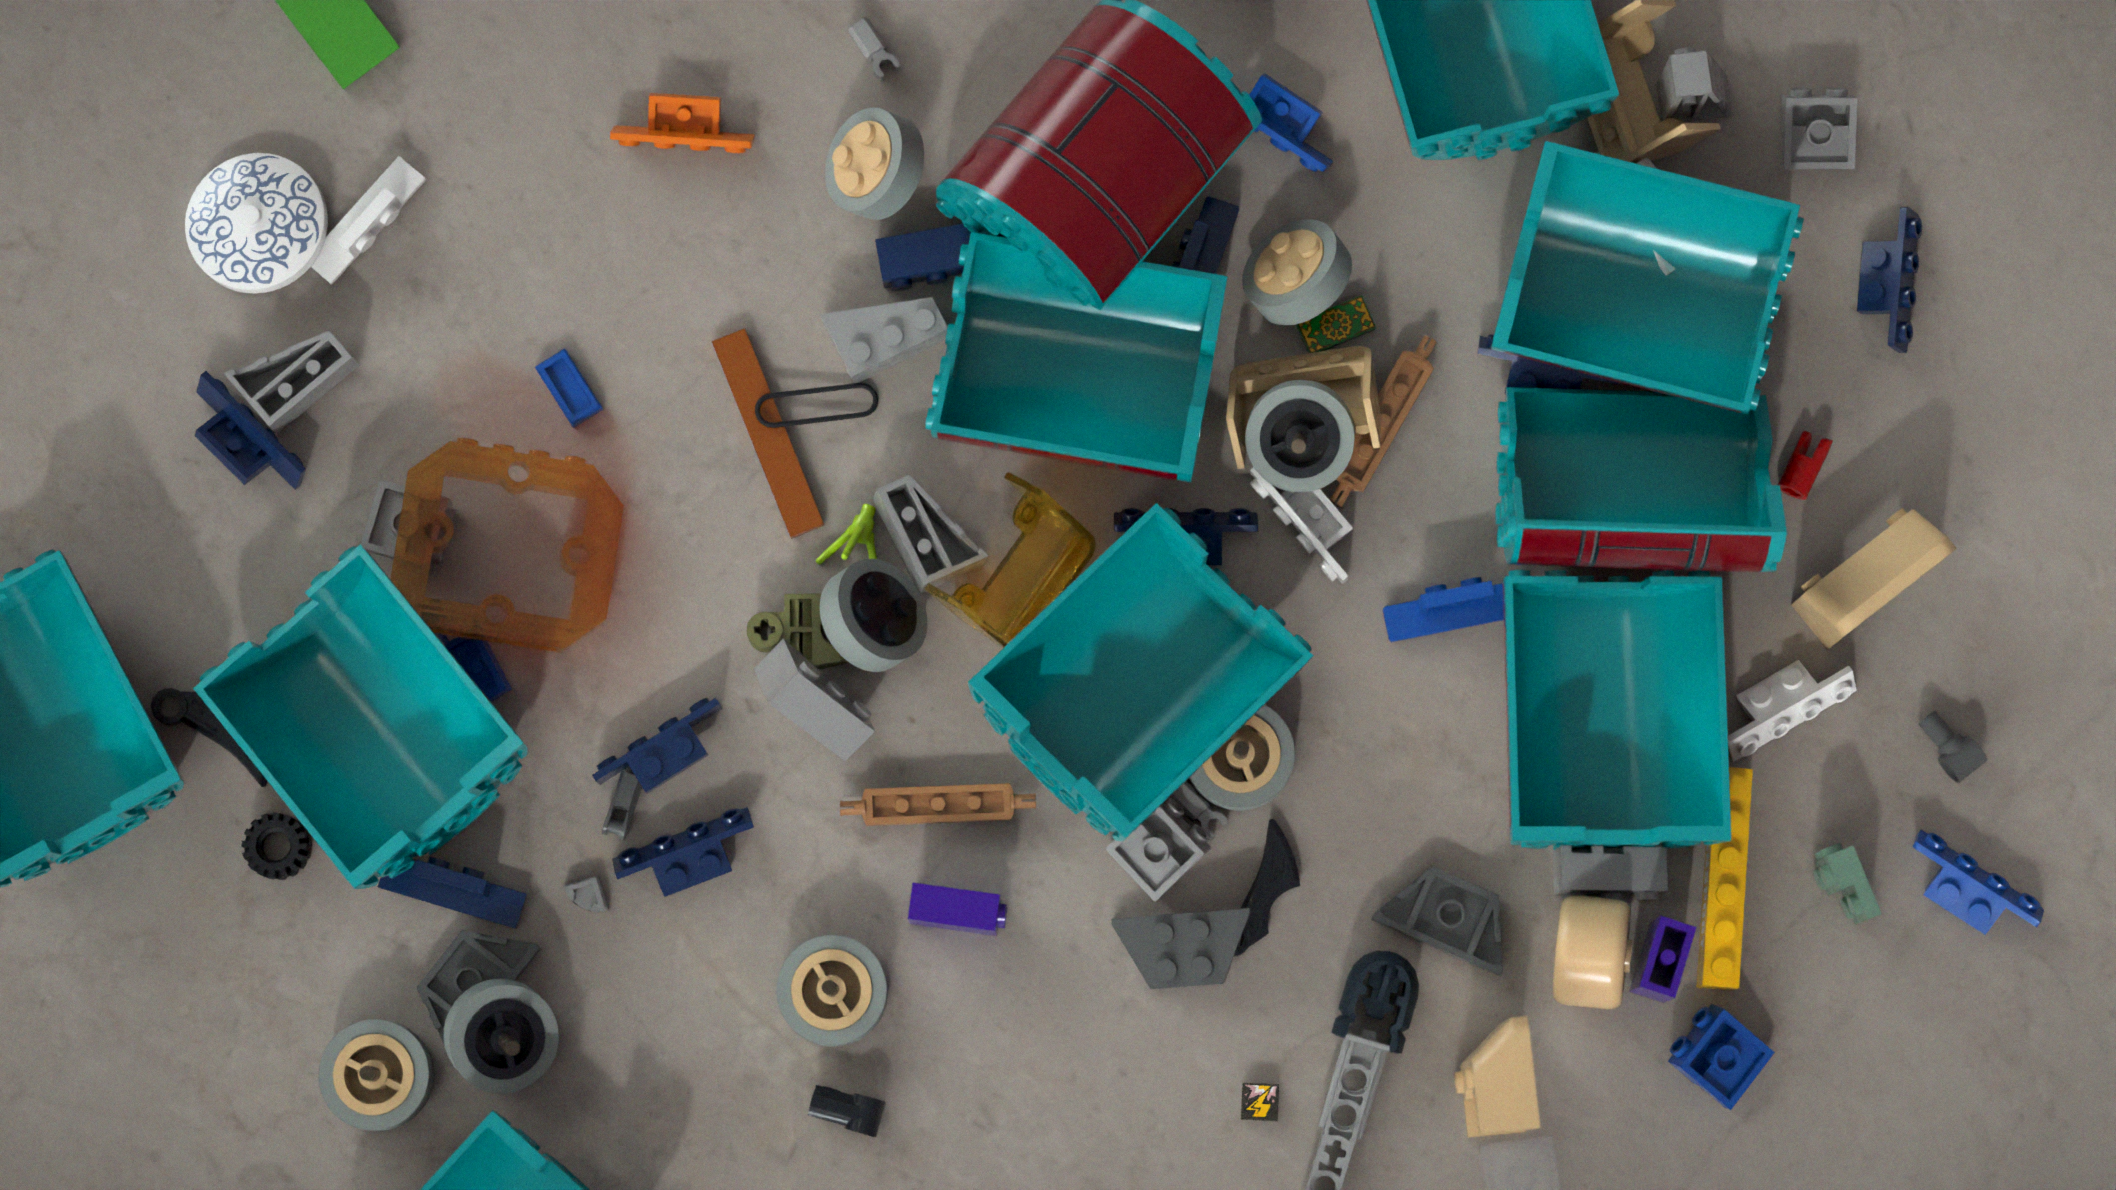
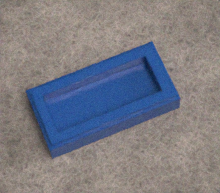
[535,348,604,428]

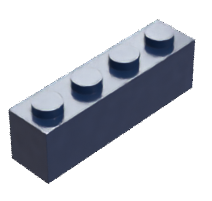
[875,224,1007,291]

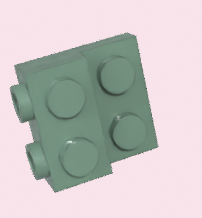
[1813,843,1882,925]

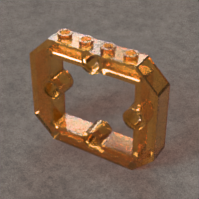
[390,438,624,653]

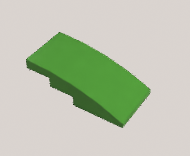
[274,0,400,90]

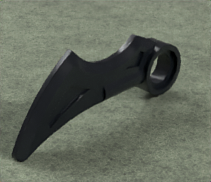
[151,688,267,787]
[1234,819,1300,957]

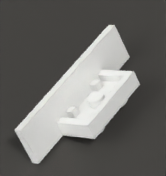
[311,156,426,285]
[1250,467,1353,584]
[1728,660,1857,762]

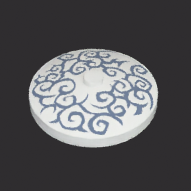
[185,153,328,293]

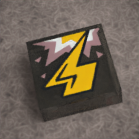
[1241,1083,1279,1122]

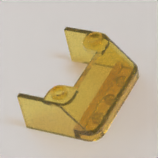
[925,472,1096,648]

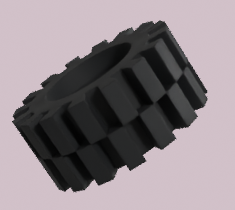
[241,812,312,880]

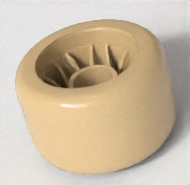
[1553,895,1633,1009]

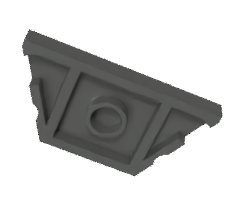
[1371,866,1503,977]
[1111,907,1252,989]
[416,930,542,1053]

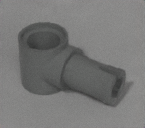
[1918,711,1987,783]

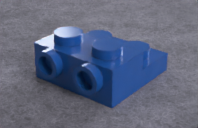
[1668,1004,1775,1110]

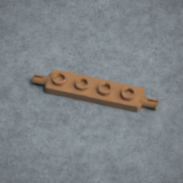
[1329,335,1437,508]
[840,783,1036,826]

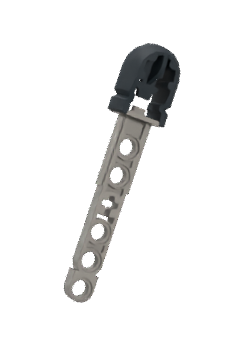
[1306,950,1419,1190]

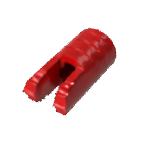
[1777,431,1833,500]

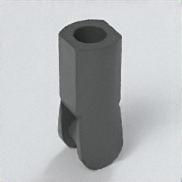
[602,771,642,841]

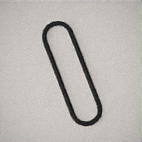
[755,383,878,428]

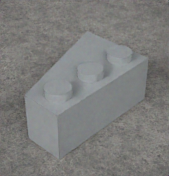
[224,330,360,434]

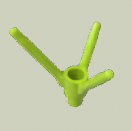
[816,504,877,565]

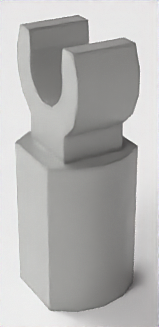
[848,18,900,82]
[1169,781,1228,840]

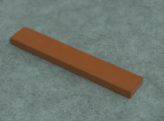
[712,328,824,539]

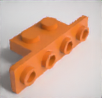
[610,93,755,153]

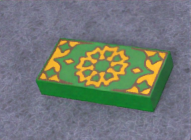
[1296,295,1376,353]

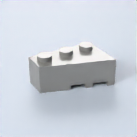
[1656,47,1732,122]
[820,297,948,384]
[873,475,989,594]
[754,638,875,761]
[1553,845,1668,901]

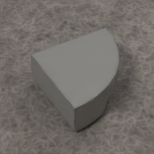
[563,875,609,912]

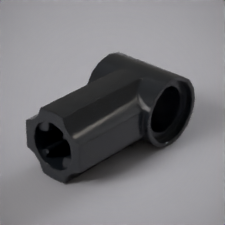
[808,1085,886,1137]

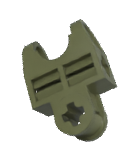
[746,593,849,669]

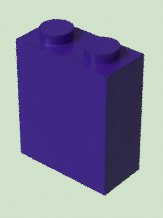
[907,883,1008,936]
[1629,916,1697,1003]

